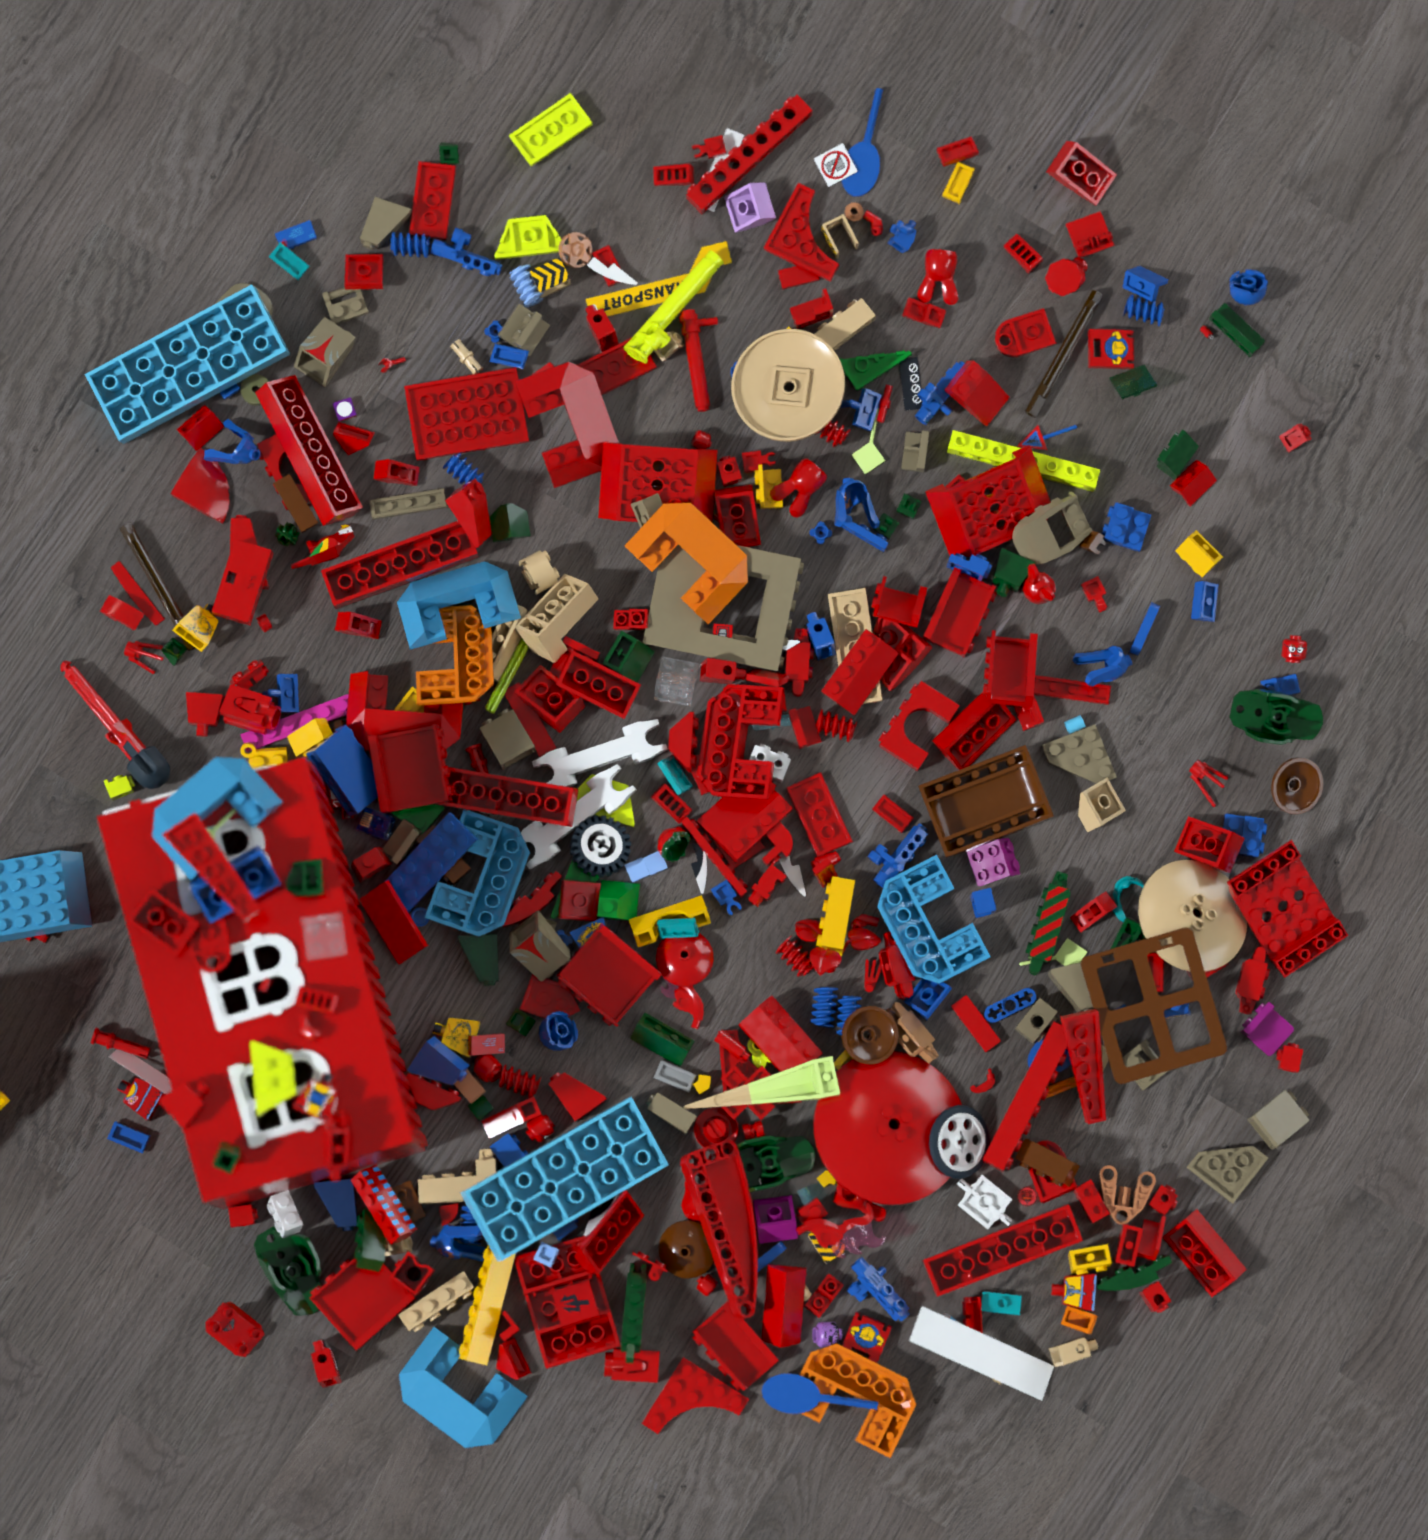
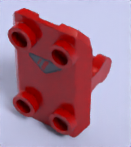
[205,1302,265,1357]

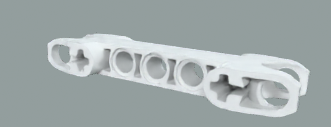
[532,719,668,787]
[521,764,637,869]

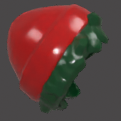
[657,827,692,862]

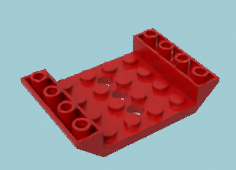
[598,442,717,522]
[925,445,1051,557]
[1227,840,1349,978]

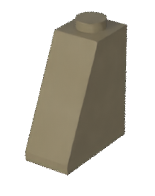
[360,197,412,250]
[646,1092,697,1135]

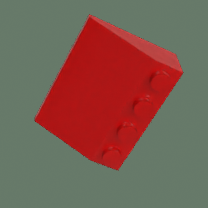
[696,790,793,864]

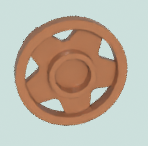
[558,232,592,268]

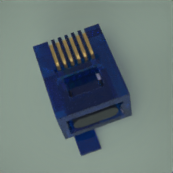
[356,807,396,841]

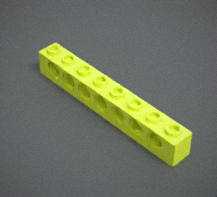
[947,430,1100,492]

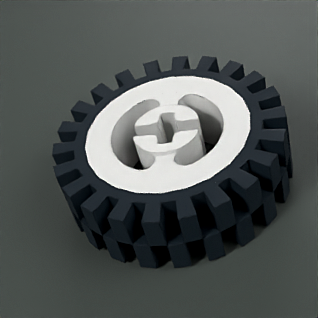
[569,816,631,878]

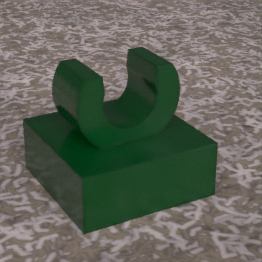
[896,493,922,520]
[873,512,899,539]

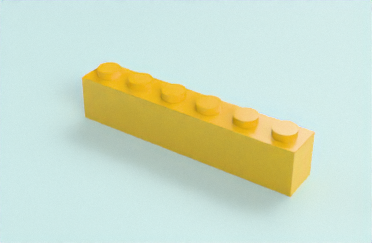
[459,1245,516,1365]

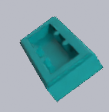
[269,242,310,281]
[657,755,693,795]
[657,918,699,938]
[981,1292,1022,1315]

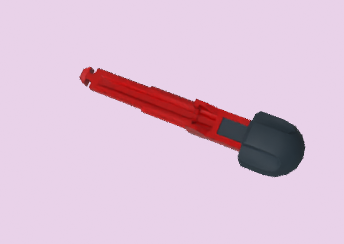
[60,661,170,789]

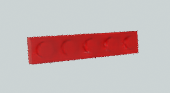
[681,817,748,898]

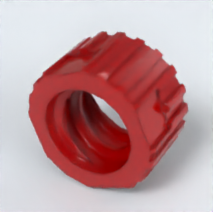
[256,614,272,633]

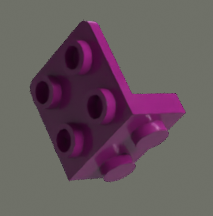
[967,838,1020,886]
[1241,1002,1294,1056]

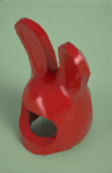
[917,249,958,305]
[770,458,827,518]
[1023,564,1056,605]
[833,1183,886,1222]

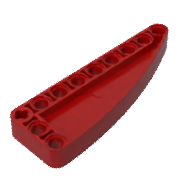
[680,1140,758,1320]

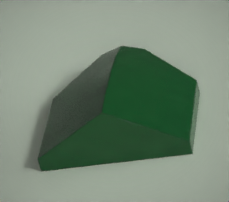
[489,503,531,543]
[286,859,324,897]
[1110,917,1146,949]

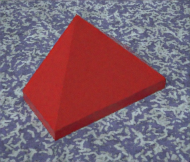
[333,422,375,455]
[496,1338,532,1380]

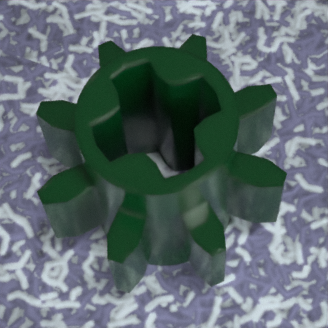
[275,522,300,546]

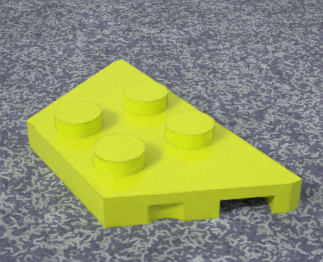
[495,215,565,260]
[577,774,635,828]
[250,1041,296,1117]

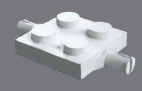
[957,1175,1013,1230]

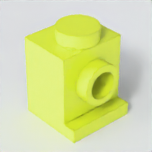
[104,775,135,801]

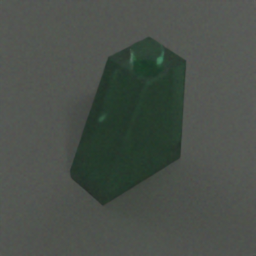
[458,934,499,986]

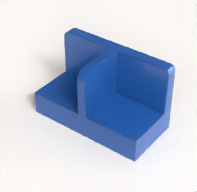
[1122,266,1168,302]

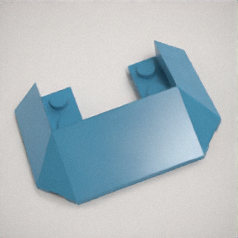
[397,561,521,650]
[152,757,283,881]
[425,809,530,937]
[877,855,990,984]
[399,1327,528,1448]

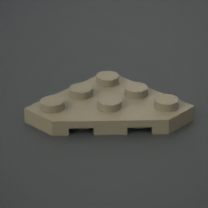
[1042,725,1117,784]
[1186,1146,1268,1204]

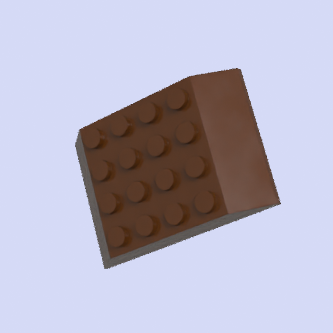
[918,745,1054,858]

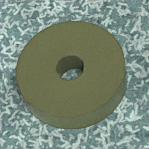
[241,374,269,406]

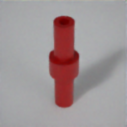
[877,385,893,423]

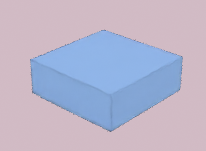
[643,851,668,876]
[625,857,650,883]
[534,1242,560,1268]

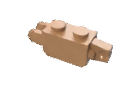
[886,1002,939,1064]

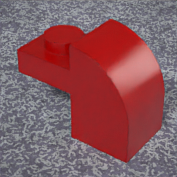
[762,821,793,867]

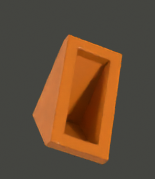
[1061,1306,1097,1335]

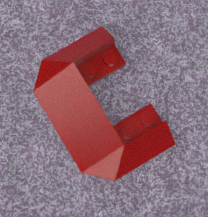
[515,361,619,488]
[346,671,463,751]
[697,684,787,800]

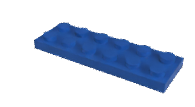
[386,812,478,913]

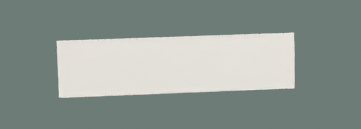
[909,1306,1054,1401]

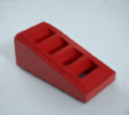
[654,164,694,186]
[1003,234,1043,274]
[650,783,692,824]
[295,986,339,1016]

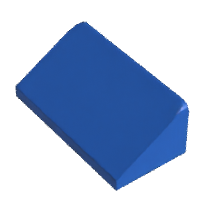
[1191,581,1219,622]

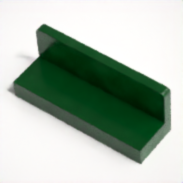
[1209,303,1265,357]
[631,1013,695,1067]

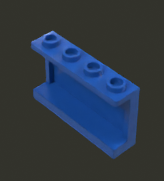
[306,725,378,816]

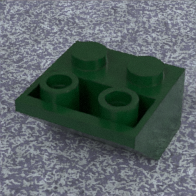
[1157,429,1199,480]
[602,631,655,683]

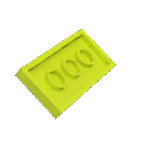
[509,93,593,167]

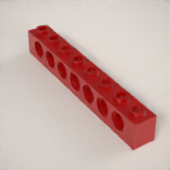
[686,94,813,215]

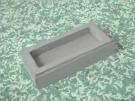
[654,1060,697,1093]

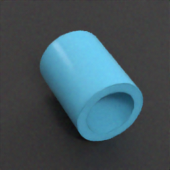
[1064,715,1085,734]

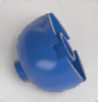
[1229,269,1268,305]
[539,1011,578,1051]

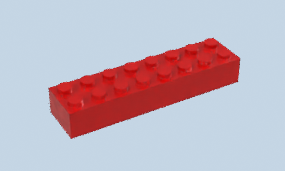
[255,375,363,526]
[321,521,479,610]
[437,767,579,827]
[982,1021,1068,1172]
[922,1204,1083,1297]

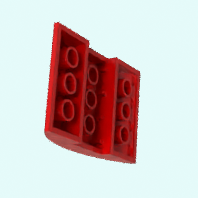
[514,1235,621,1369]

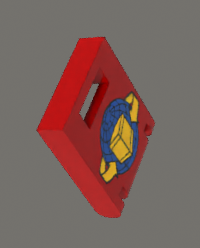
[1088,329,1134,369]
[842,1312,892,1363]

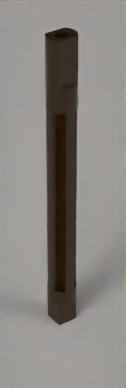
[1025,290,1104,418]
[120,522,196,651]

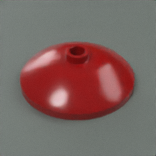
[656,933,714,987]

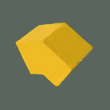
[693,1075,711,1095]
[816,1170,836,1188]

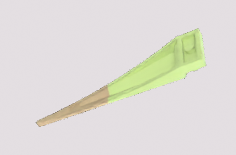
[683,1056,840,1109]

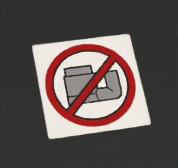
[814,143,857,187]

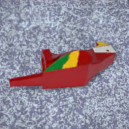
[291,524,354,569]

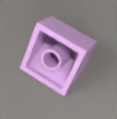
[724,183,776,232]

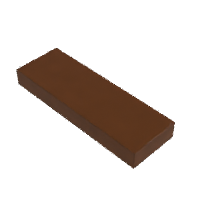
[273,474,319,533]

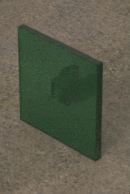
[1109,365,1157,400]

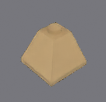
[1078,778,1126,832]

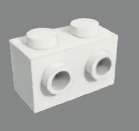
[749,744,791,783]
[267,1190,303,1238]

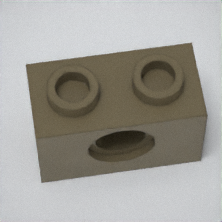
[1015,998,1058,1044]

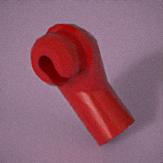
[862,210,883,236]
[299,1014,321,1041]

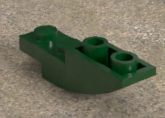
[1096,1254,1172,1291]

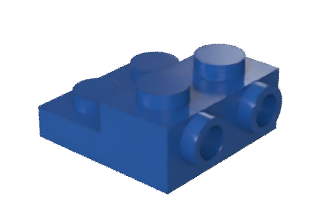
[1102,502,1151,552]
[946,553,992,581]
[1223,814,1267,858]

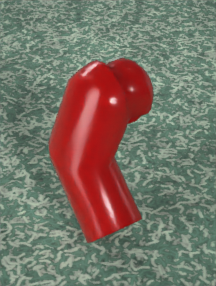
[851,914,879,929]

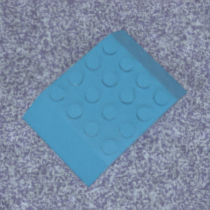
[0,850,92,942]

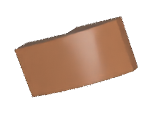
[454,1069,486,1104]

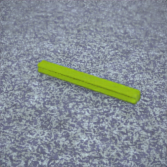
[485,638,529,714]

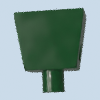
[992,548,1035,597]

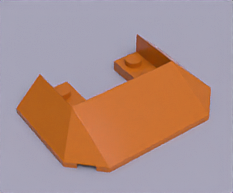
[625,503,748,624]
[416,605,494,705]
[800,1344,916,1458]

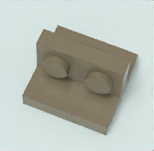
[498,304,550,357]

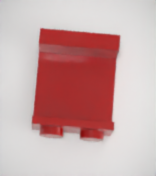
[871,576,928,628]

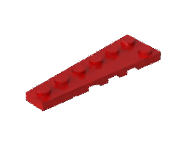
[162,812,262,922]
[1060,1009,1106,1124]

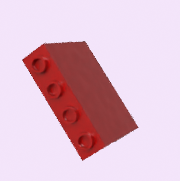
[368,724,454,813]
[556,923,662,1027]
[310,1253,415,1352]

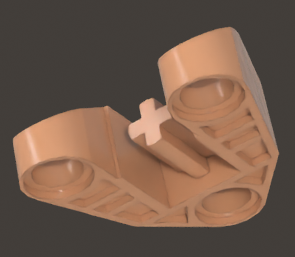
[1099,1166,1156,1225]

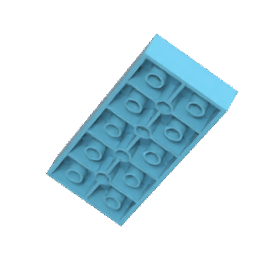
[85,284,290,444]
[460,1097,669,1261]

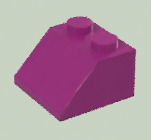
[753,1195,798,1244]

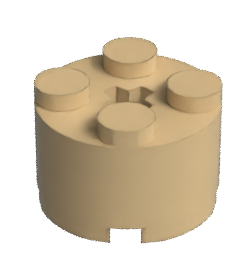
[519,550,560,595]

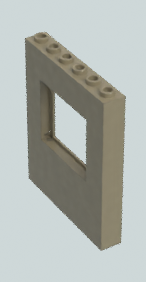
[643,545,804,671]

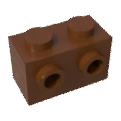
[392,1180,427,1223]

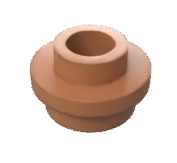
[845,203,864,222]

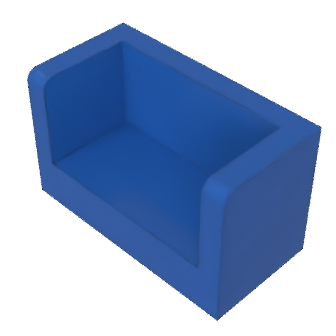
[970,888,996,918]

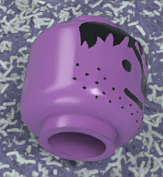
[812,1322,842,1348]

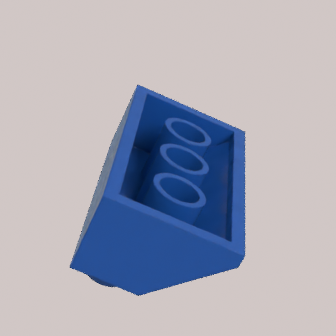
[189,845,281,924]

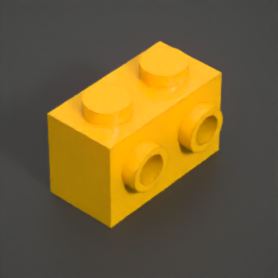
[1175,530,1223,578]
[287,718,333,758]
[1068,1244,1112,1275]

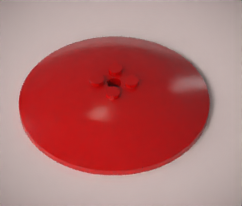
[813,1051,966,1205]

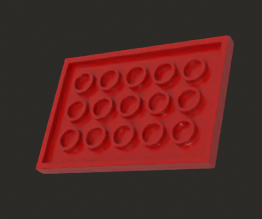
[404,368,529,461]

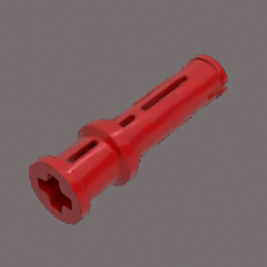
[465,743,489,774]
[91,1027,151,1059]

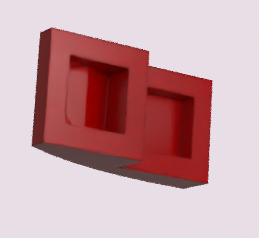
[902,298,946,328]

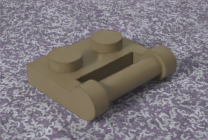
[322,287,369,324]
[1122,1039,1168,1091]

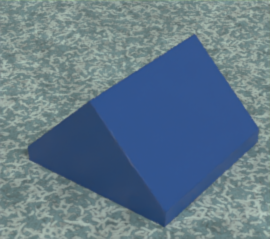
[904,979,952,1020]

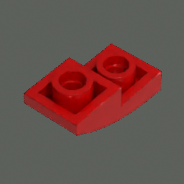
[99,595,144,631]
[613,609,649,630]
[804,1273,844,1318]

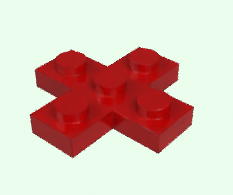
[721,1065,775,1120]

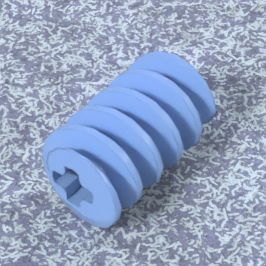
[509,264,544,308]

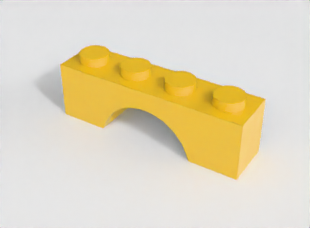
[629,895,711,947]

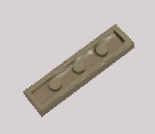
[369,488,448,520]

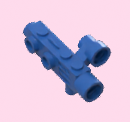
[430,228,502,276]
[915,361,965,425]
[867,823,928,888]
[847,1257,910,1321]

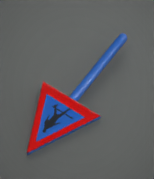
[1016,425,1077,451]

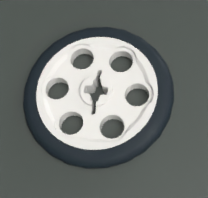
[929,1105,990,1179]

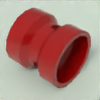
[742,1120,765,1141]

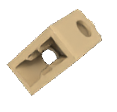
[1049,1337,1098,1367]

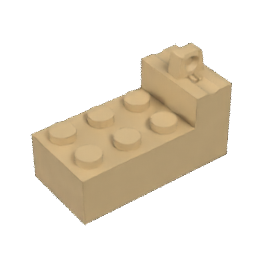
[515,574,598,663]
[418,1149,497,1204]

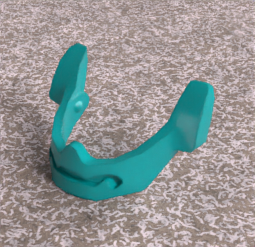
[1112,876,1145,922]

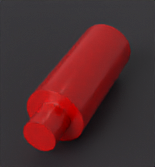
[714,1029,750,1061]

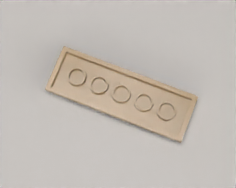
[828,588,883,704]

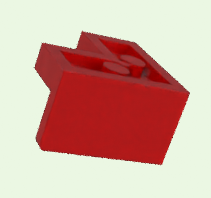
[790,288,833,329]

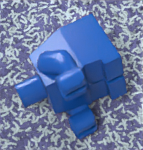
[888,220,917,253]

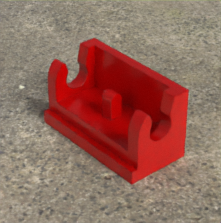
[1014,696,1044,731]

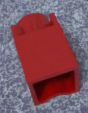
[219,684,281,735]
[390,1251,436,1296]
[604,1348,660,1383]

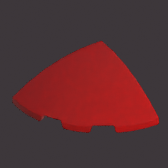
[170,448,230,524]
[873,618,933,691]

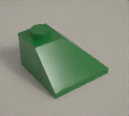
[597,880,640,921]

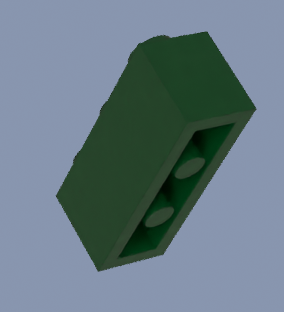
[354,1208,386,1272]

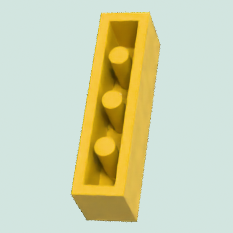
[816,876,855,957]

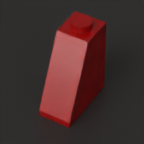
[548,1072,607,1122]

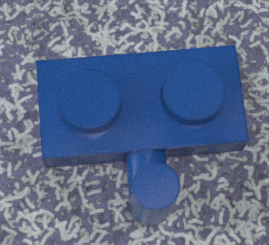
[840,388,881,431]
[261,674,299,713]

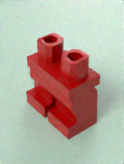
[748,864,787,908]

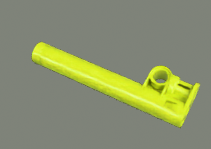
[623,250,724,363]

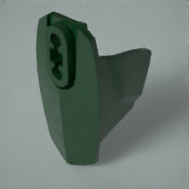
[1229,689,1323,745]
[727,1136,815,1192]
[254,1226,321,1316]

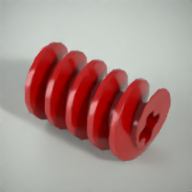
[815,420,851,448]
[816,709,858,743]
[776,935,814,977]
[499,1064,542,1098]

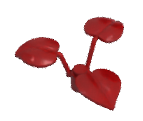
[795,919,881,976]

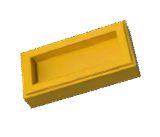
[942,162,975,204]

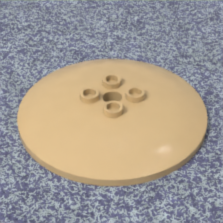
[731,329,845,442]
[1139,860,1247,972]

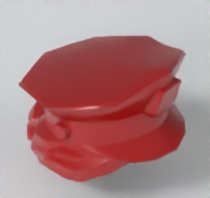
[1045,257,1088,296]

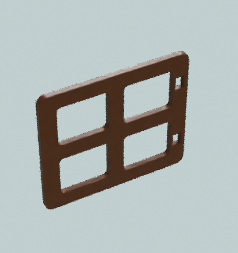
[1081,928,1227,1084]

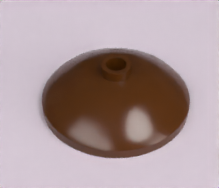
[1271,757,1323,815]
[842,1006,898,1064]
[659,1220,714,1278]

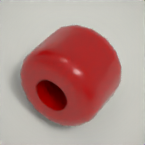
[691,430,712,449]
[697,1274,718,1296]

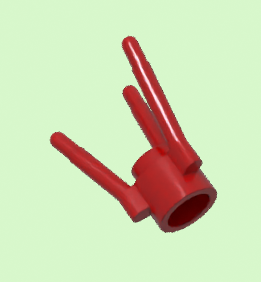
[124,641,164,674]
[1189,760,1228,807]

